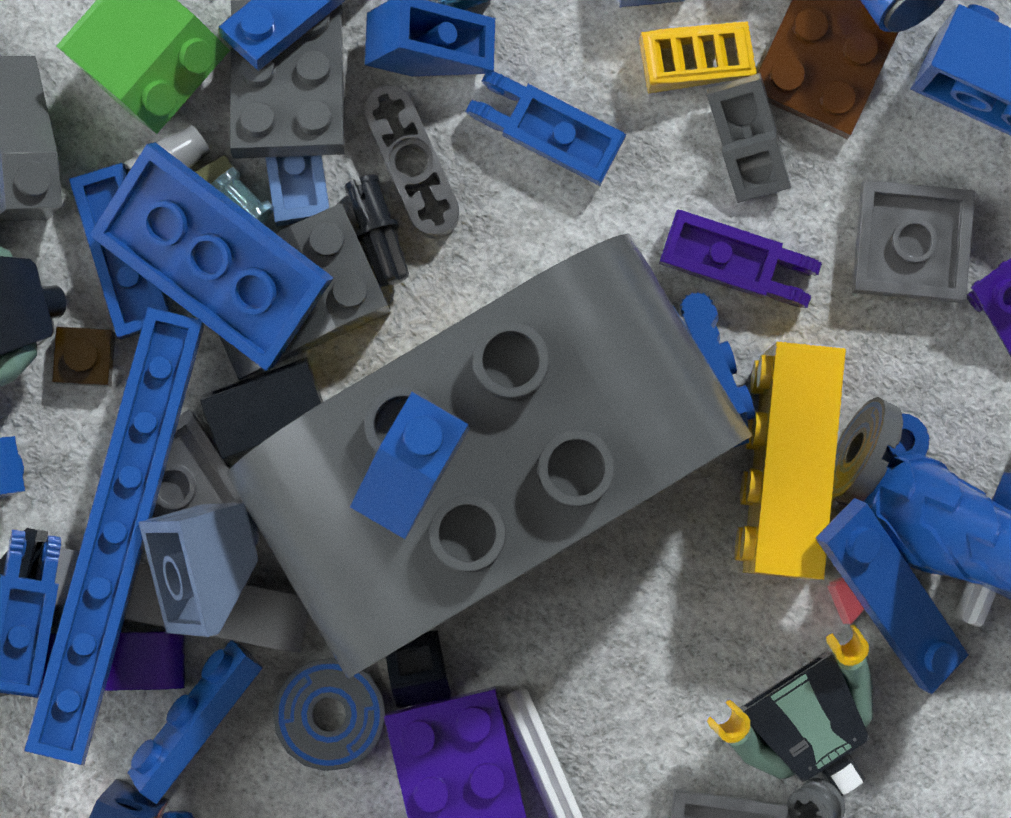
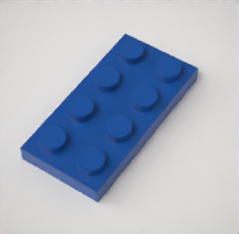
[89,142,334,371]

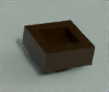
[52,327,115,387]

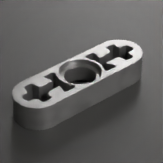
[364,85,459,239]

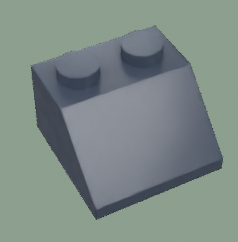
[139,503,259,637]

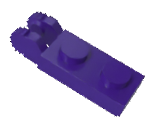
[659,209,822,309]

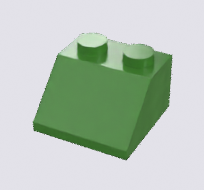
[56,0,230,134]

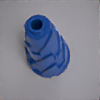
[863,453,1011,593]

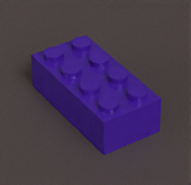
[384,686,527,818]

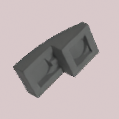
[707,73,791,203]

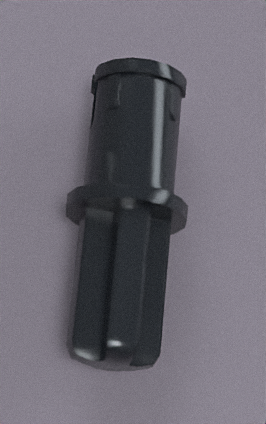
[344,174,409,287]

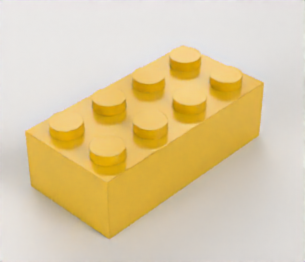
[734,342,846,580]

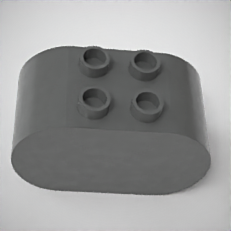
[227,234,753,679]

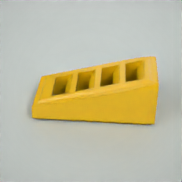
[639,21,757,94]

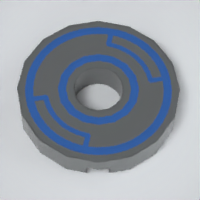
[832,397,903,506]
[273,657,386,771]

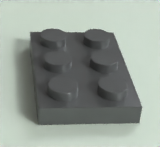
[230,0,345,159]

